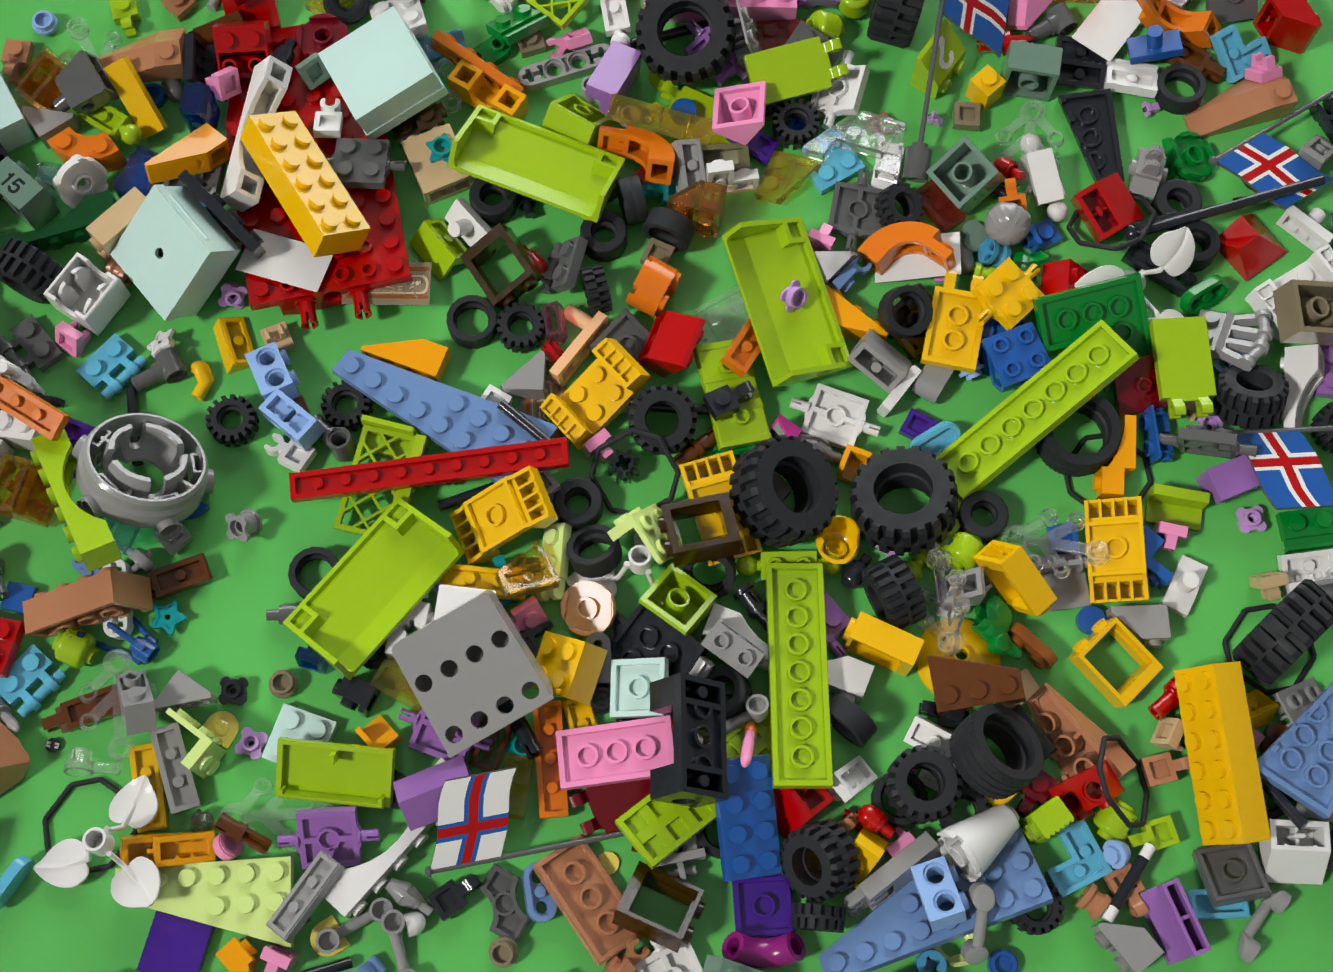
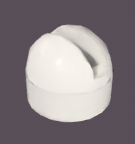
[403,911,426,938]

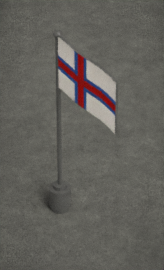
[424,766,624,877]

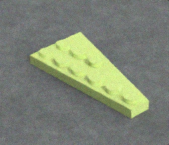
[115,856,294,948]

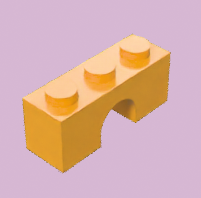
[447,59,529,120]

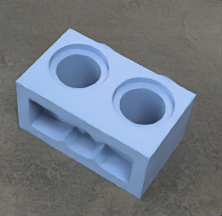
[244,341,300,400]
[258,388,325,452]
[910,856,970,932]

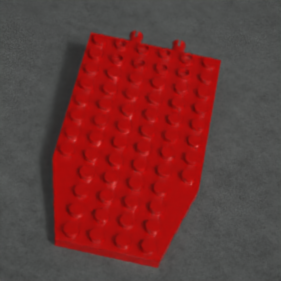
[225,24,412,330]

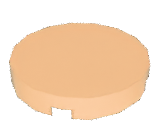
[560,580,616,636]

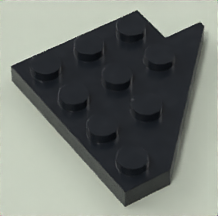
[609,604,709,723]

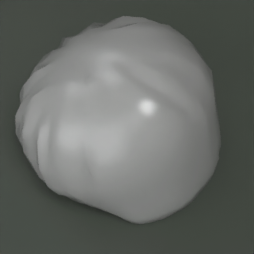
[984,202,1031,246]

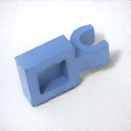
[830,254,872,294]

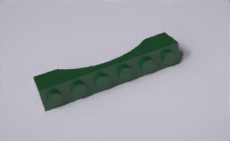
[0,190,117,252]

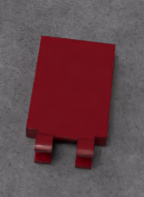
[568,779,650,835]

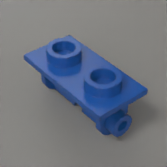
[1139,405,1175,466]

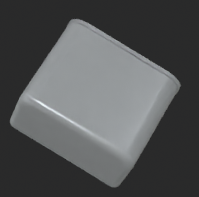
[392,590,554,759]

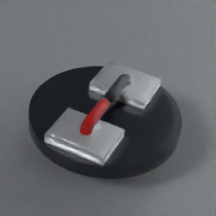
[45,738,60,752]

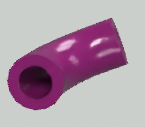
[722,931,806,969]

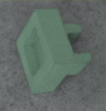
[295,52,331,91]

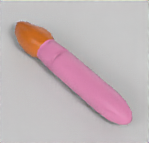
[740,720,757,768]

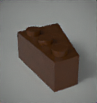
[927,655,1026,716]

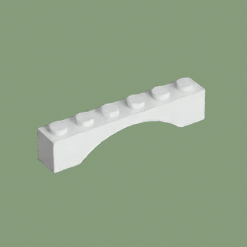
[220,55,293,212]
[1280,344,1324,510]
[701,603,875,703]
[324,757,445,919]

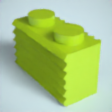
[1019,796,1074,845]

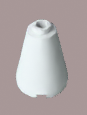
[936,804,1019,882]

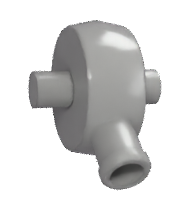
[126,547,155,573]

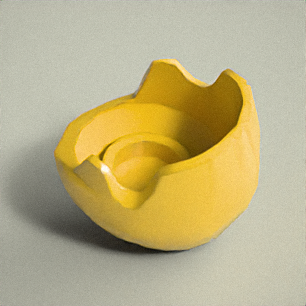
[816,515,860,565]

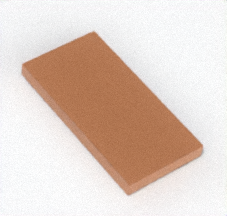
[532,833,641,967]

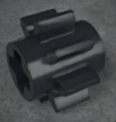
[607,449,640,484]

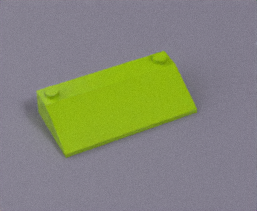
[447,104,625,223]
[722,217,853,387]
[283,497,465,680]

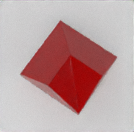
[1219,213,1287,282]

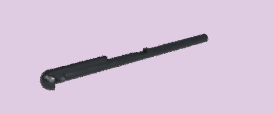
[1123,175,1326,242]

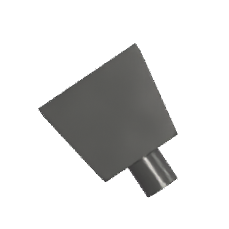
[53,50,119,115]

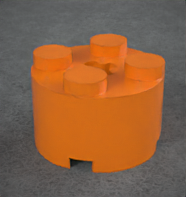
[625,255,682,318]

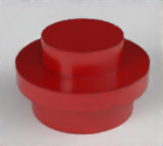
[541,340,564,365]

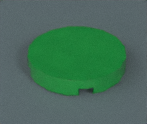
[1167,131,1215,182]

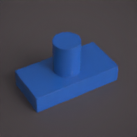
[1126,25,1183,65]

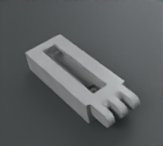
[844,831,941,917]

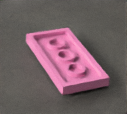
[556,715,674,791]

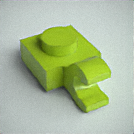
[109,0,141,38]
[1124,815,1180,851]

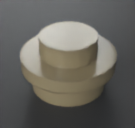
[269,670,298,699]
[489,937,519,968]

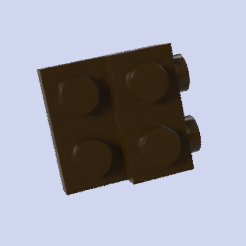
[391,102,448,147]
[875,283,933,359]

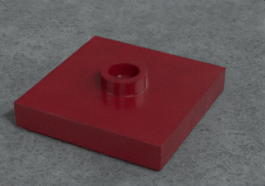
[1112,353,1168,417]

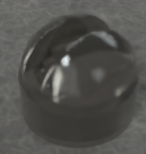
[190,809,215,832]

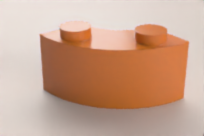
[47,127,128,173]

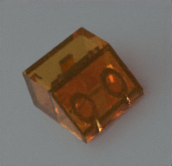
[13,45,68,110]
[667,180,727,237]
[0,453,57,528]

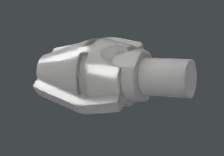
[799,434,843,464]
[385,878,434,917]

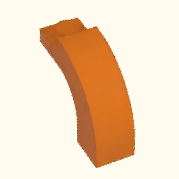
[1136,0,1222,48]
[597,124,675,185]
[857,221,956,275]

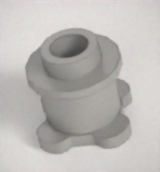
[225,508,262,543]

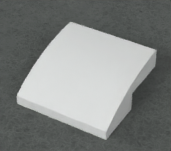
[1277,548,1333,598]

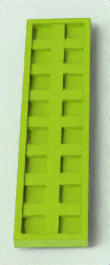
[615,701,832,870]

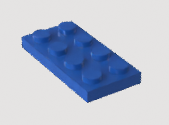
[715,754,782,882]

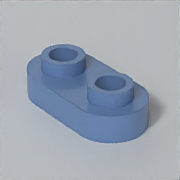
[522,862,557,923]

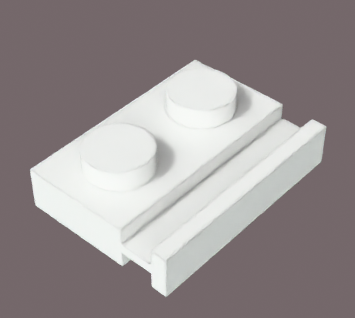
[1104,58,1158,98]

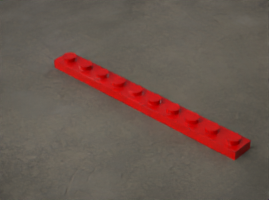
[289,437,570,503]

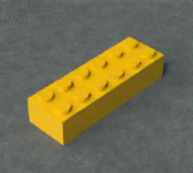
[240,111,370,258]
[1174,661,1271,846]

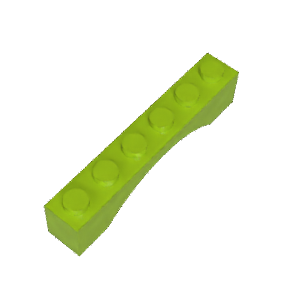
[30,429,122,572]

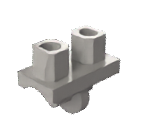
[655,836,706,882]

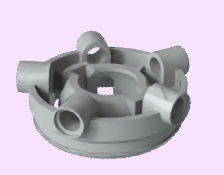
[71,413,215,540]

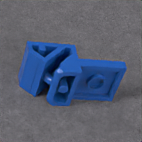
[978,317,1051,393]

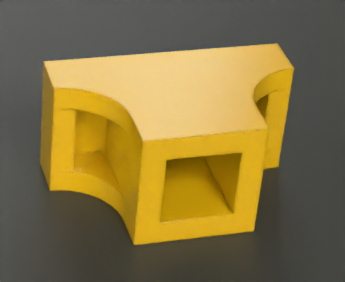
[853,827,888,888]

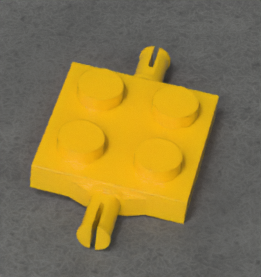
[971,257,1044,330]

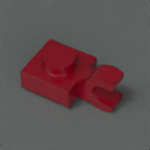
[1015,770,1058,818]

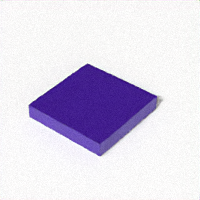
[731,874,795,937]
[136,911,215,972]

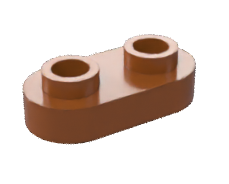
[1008,622,1058,670]

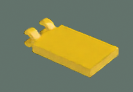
[920,270,984,374]

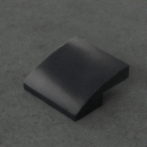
[183,32,227,103]
[1055,35,1107,90]

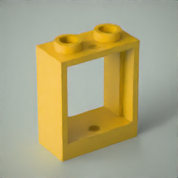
[973,540,1057,617]
[842,611,925,677]
[1068,617,1163,708]

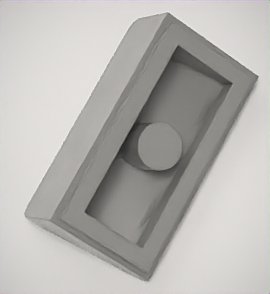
[670,138,708,196]

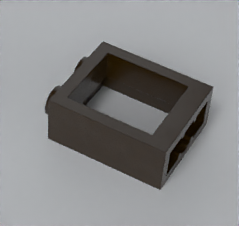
[460,223,544,310]
[658,492,741,568]
[612,861,706,953]

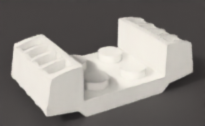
[1245,244,1333,341]

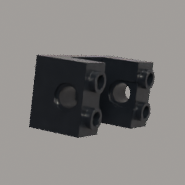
[650,672,728,808]

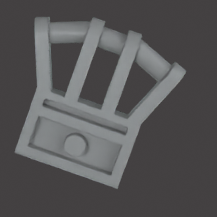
[1198,309,1274,371]

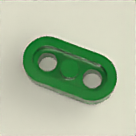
[473,36,511,66]
[1180,275,1229,316]

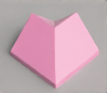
[712,81,767,146]

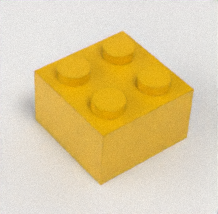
[532,631,608,706]

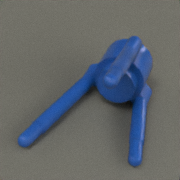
[95,615,160,666]

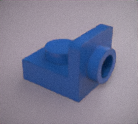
[1021,218,1063,253]

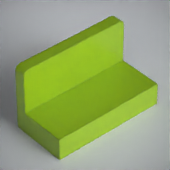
[410,218,468,280]
[357,415,417,459]
[1144,483,1210,532]

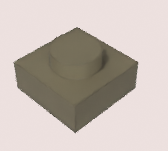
[517,30,547,59]
[953,101,981,131]
[640,237,675,265]

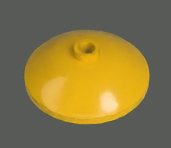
[915,618,1000,694]

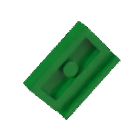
[486,3,550,46]
[1275,507,1333,554]

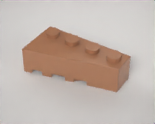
[22,567,154,638]

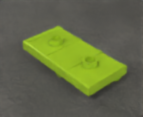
[693,339,772,451]
[275,737,396,809]

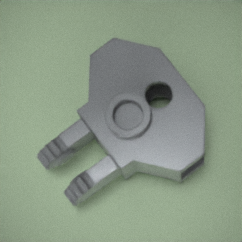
[1127,145,1168,203]

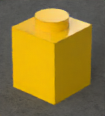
[965,65,1006,112]

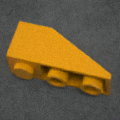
[144,123,230,184]
[825,284,889,341]
[360,339,451,382]

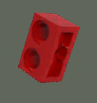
[1048,759,1124,821]

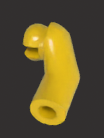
[190,361,214,401]

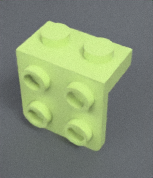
[607,503,683,564]
[166,708,227,779]

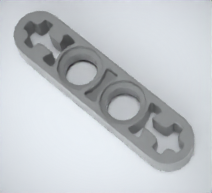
[518,43,609,92]

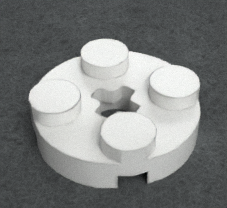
[52,154,108,208]

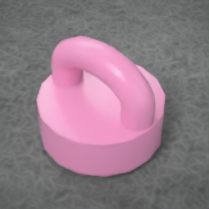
[213,833,244,861]

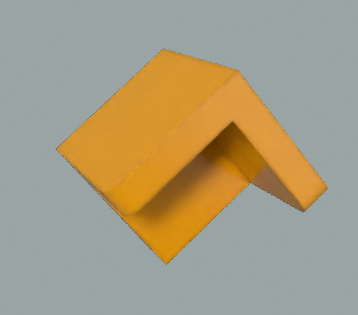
[836,444,873,484]
[355,715,402,748]

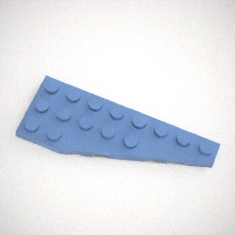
[818,826,1053,972]

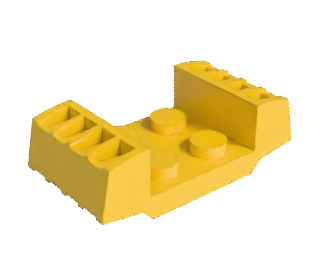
[540,338,651,451]
[679,450,762,566]
[449,466,558,565]
[1084,496,1150,604]

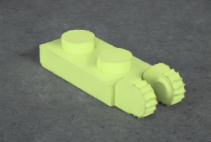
[536,523,572,602]

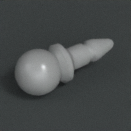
[0,697,20,732]

